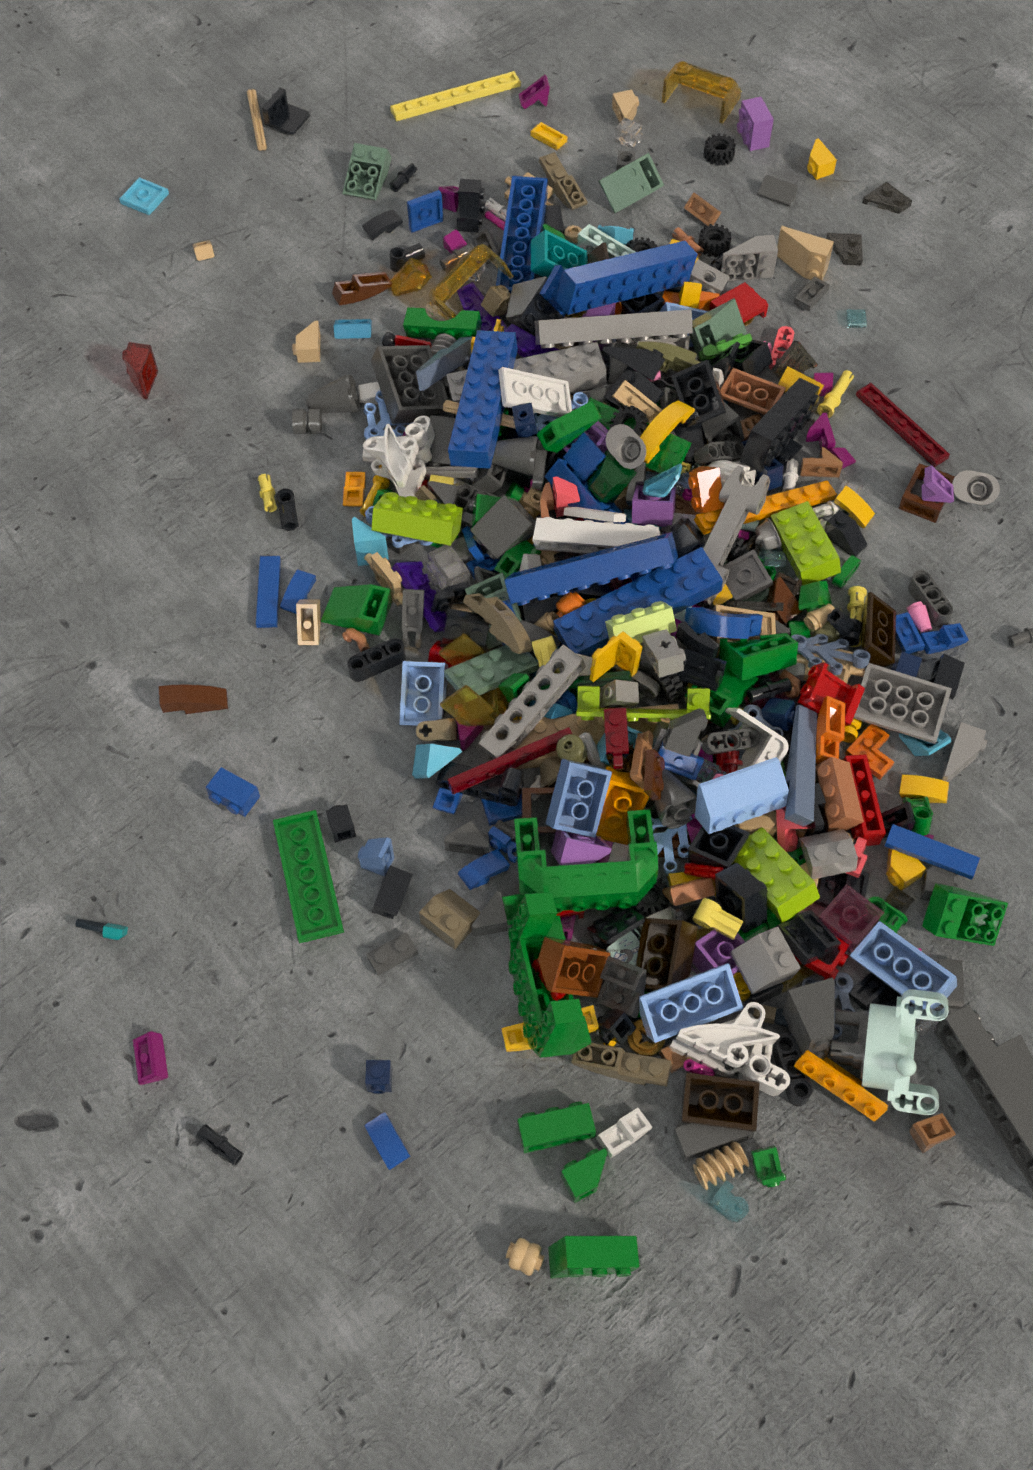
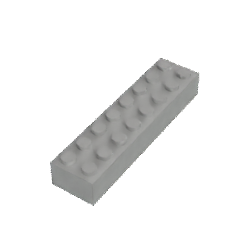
[534,309,693,348]
[446,342,607,416]

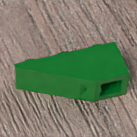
[537,401,602,453]

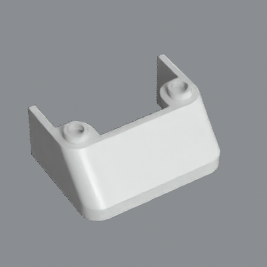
[683,708,788,791]

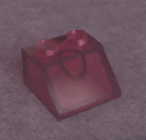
[819,884,884,954]

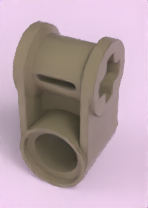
[416,718,457,741]

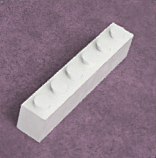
[533,517,660,554]

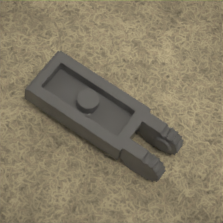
[401,589,424,648]

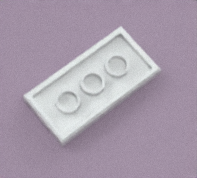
[498,367,572,417]

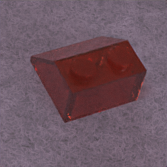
[122,342,158,399]

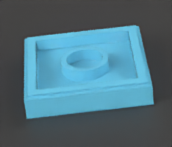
[119,177,169,215]

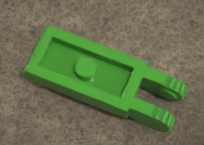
[698,333,752,361]

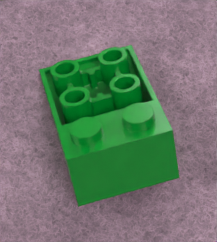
[321,584,392,636]
[684,667,758,728]
[922,883,1008,946]

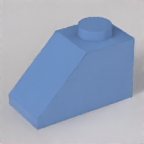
[358,837,394,877]

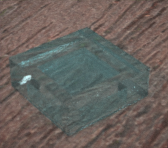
[846,309,867,328]

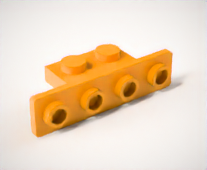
[794,1050,888,1121]

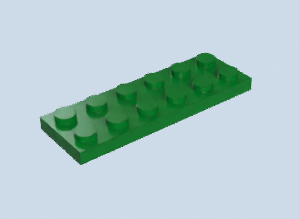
[588,398,692,473]
[273,810,344,944]

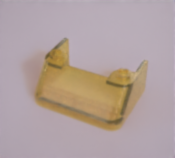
[662,61,741,124]
[429,244,514,319]
[439,633,509,726]

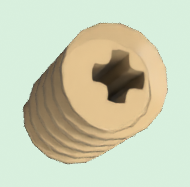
[693,1141,749,1190]

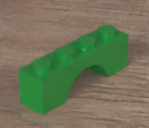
[403,307,482,340]

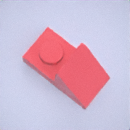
[553,477,580,517]
[776,807,811,852]

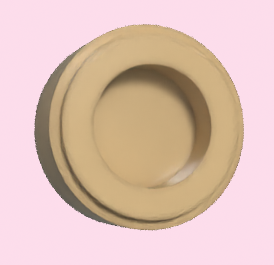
[564,226,582,243]

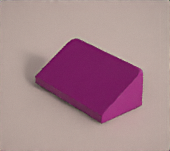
[133,1031,168,1085]

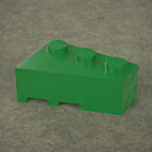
[719,633,798,680]
[548,1236,640,1278]

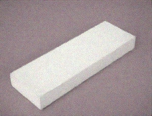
[564,507,626,522]

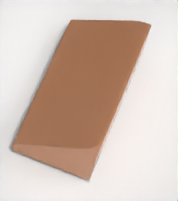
[662,878,715,906]

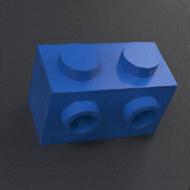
[206,767,260,817]

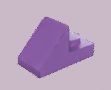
[922,465,954,503]

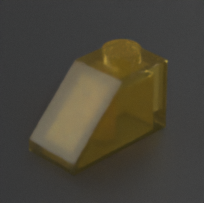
[390,257,432,296]

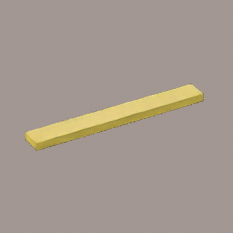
[390,71,521,121]

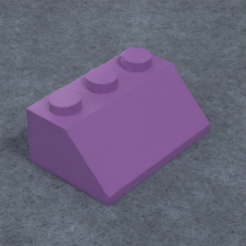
[551,830,611,865]

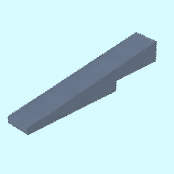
[416,336,474,391]
[785,705,817,827]

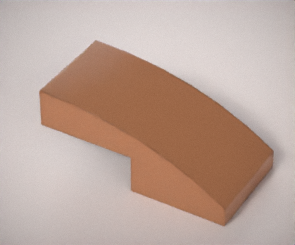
[540,482,555,518]

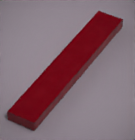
[856,383,950,468]
[448,727,573,794]

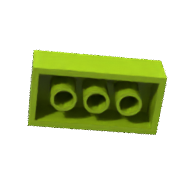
[372,492,463,546]
[770,501,841,585]
[731,827,820,923]

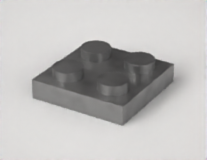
[722,550,774,604]

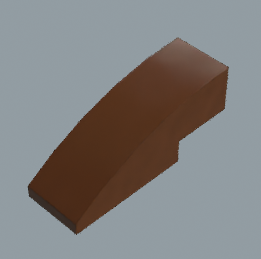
[332,272,392,306]
[159,684,228,714]

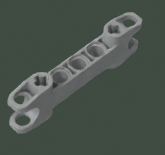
[703,465,770,605]

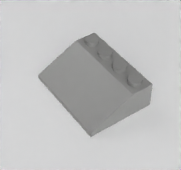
[854,663,952,744]

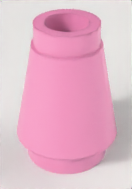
[907,601,932,633]

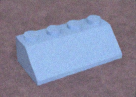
[695,757,789,834]
[850,921,957,1010]
[639,963,743,1043]

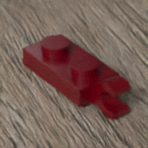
[604,708,629,770]

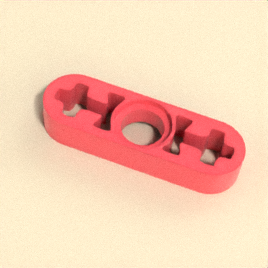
[769,326,794,372]

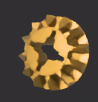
[627,1019,665,1057]

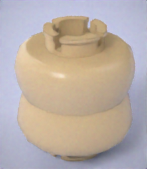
[505,1238,544,1276]

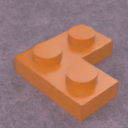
[845,724,894,780]

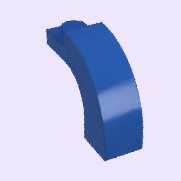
[684,607,763,639]

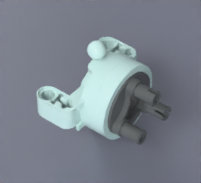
[831,989,949,1115]

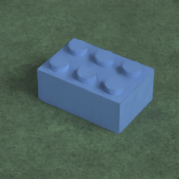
[545,759,612,838]

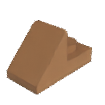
[800,447,843,477]
[910,1113,956,1153]

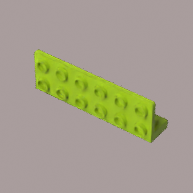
[576,685,711,722]

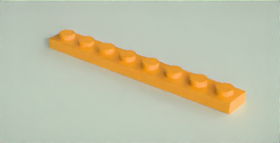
[694,480,837,535]

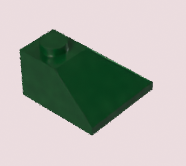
[587,449,637,503]

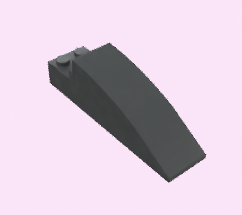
[934,1005,1033,1189]

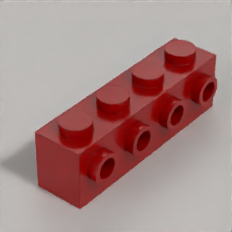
[844,754,886,846]

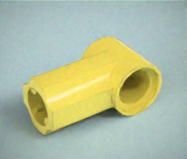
[532,636,560,674]
[692,898,743,940]

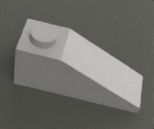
[941,722,988,782]

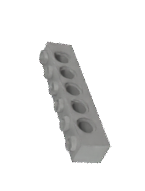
[479,645,586,759]

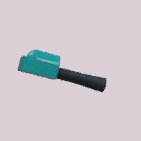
[75,919,128,940]

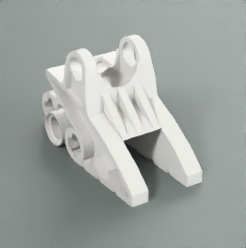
[363,416,435,497]
[669,1002,790,1096]

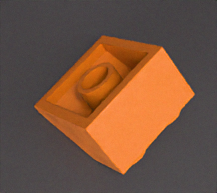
[688,466,725,513]

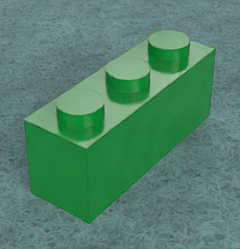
[517,1102,596,1154]

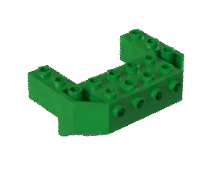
[514,809,658,913]
[508,892,591,1058]

